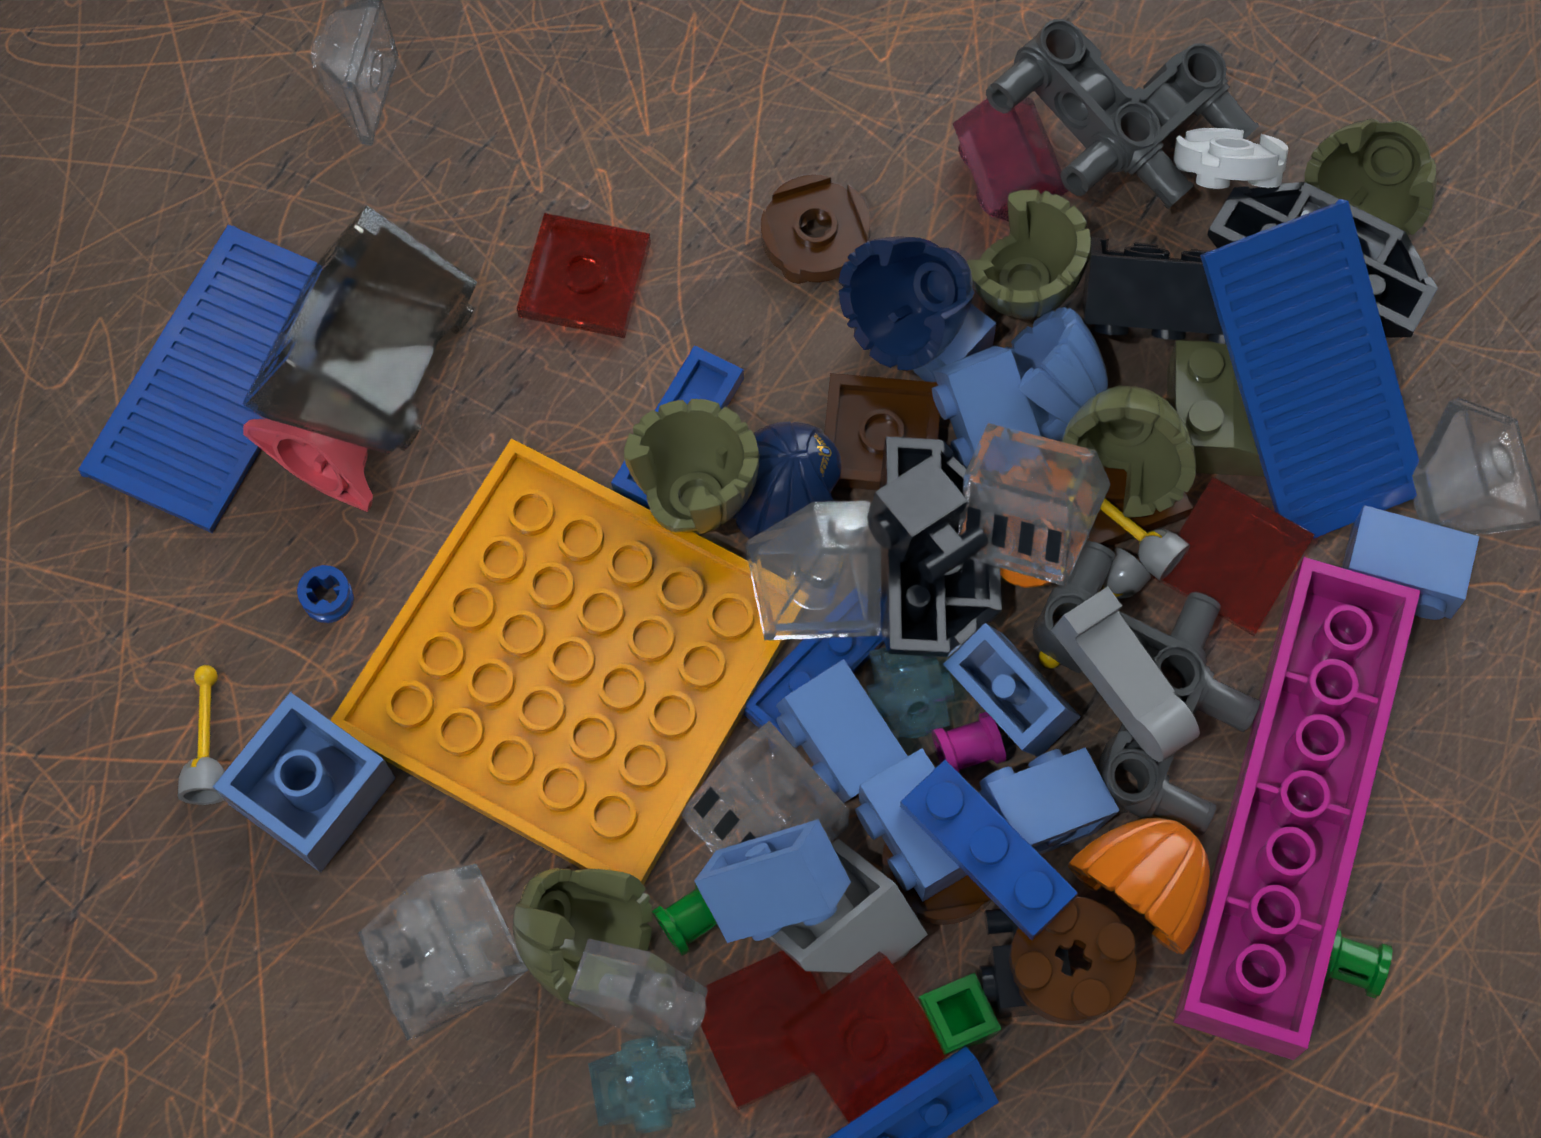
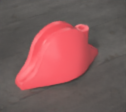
[243,399,373,512]

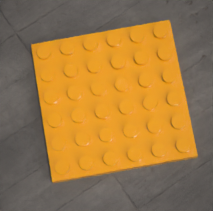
[330,438,810,885]

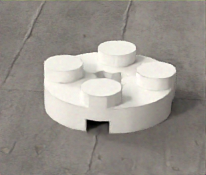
[1174,128,1288,189]

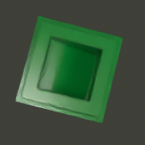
[918,973,1001,1055]

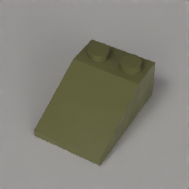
[1167,340,1265,477]

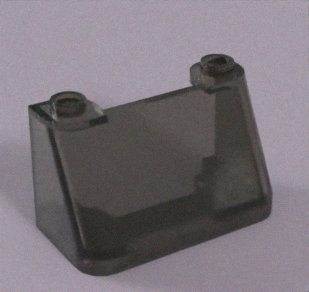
[243,205,477,454]

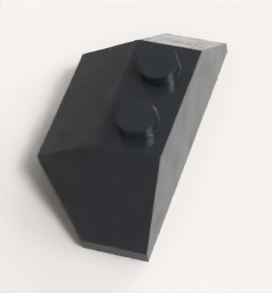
[1207,182,1438,338]
[876,437,1002,657]

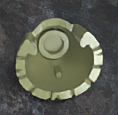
[1304,118,1437,236]
[966,190,1091,319]
[1060,386,1196,517]
[624,399,760,534]
[513,868,653,1008]

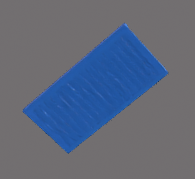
[1200,199,1428,548]
[78,225,358,533]

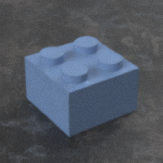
[213,692,395,873]

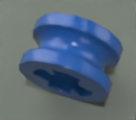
[297,565,354,623]

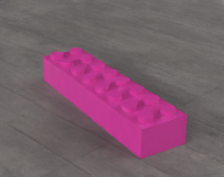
[1173,557,1420,1060]

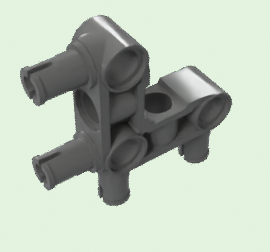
[986,19,1259,209]
[1033,541,1261,837]

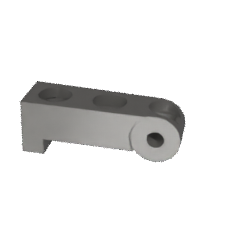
[1051,587,1200,762]

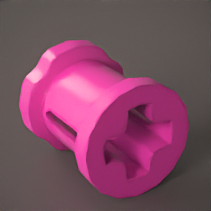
[931,711,1006,773]

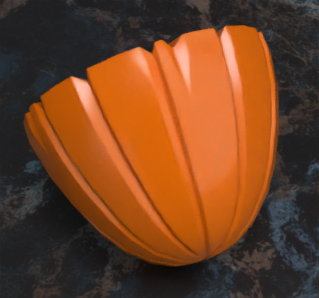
[1068,818,1210,955]

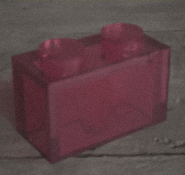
[953,97,1069,222]

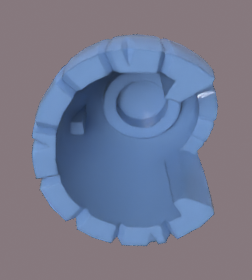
[1005,307,1108,441]

